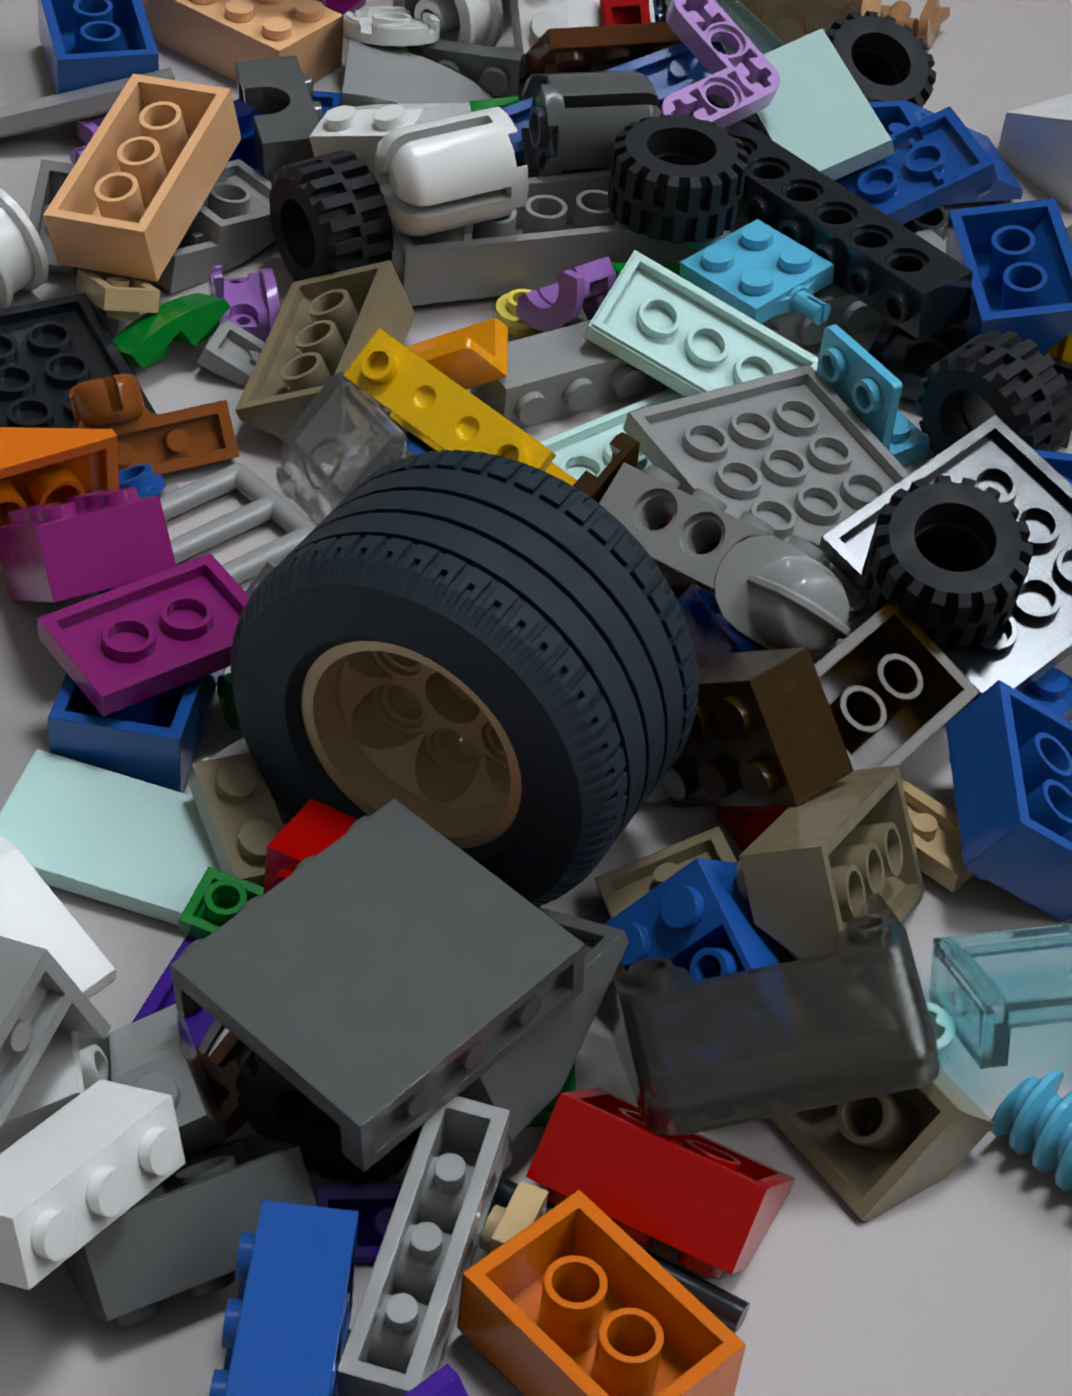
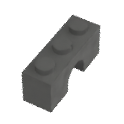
[236,56,323,182]

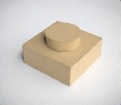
[480,1181,548,1254]

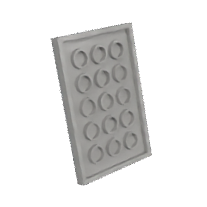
[623,365,910,660]

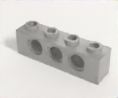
[599,462,825,599]
[337,1096,510,1396]

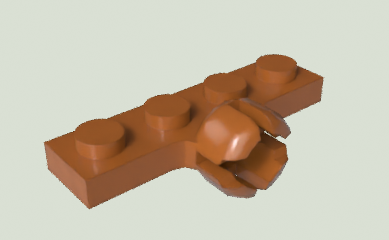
[69,373,240,474]

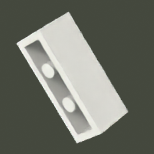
[0,1079,186,1290]

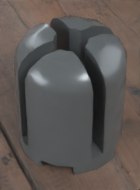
[521,70,662,177]

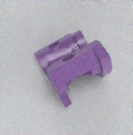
[516,256,616,332]
[209,265,280,342]

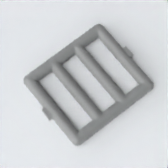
[157,463,316,584]

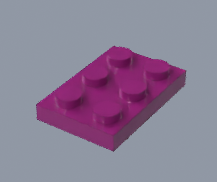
[37,553,250,717]

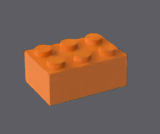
[457,1190,746,1396]

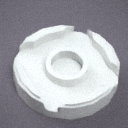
[343,6,440,46]

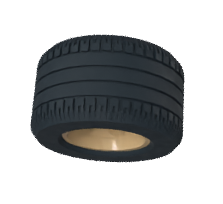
[230,450,699,907]

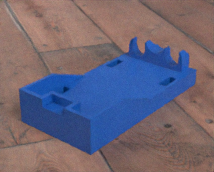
[834,106,997,225]

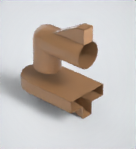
[880,0,950,48]

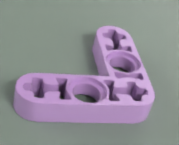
[660,0,780,128]

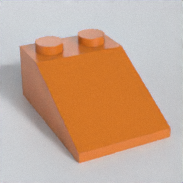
[0,427,119,566]

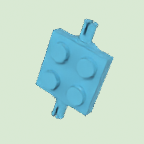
[680,219,834,325]

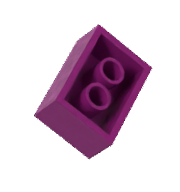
[0,487,176,603]

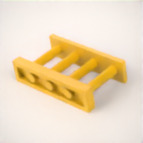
[343,328,577,486]

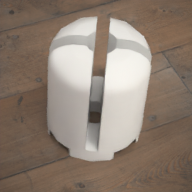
[374,107,529,237]

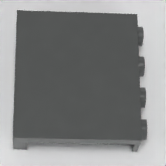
[170,798,585,1172]

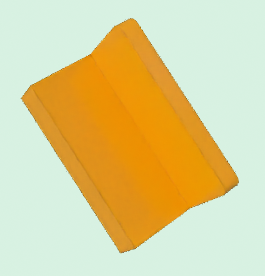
[407,317,508,390]

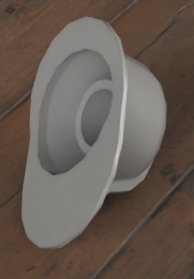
[714,536,851,660]

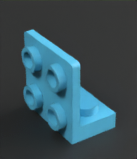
[816,324,931,467]

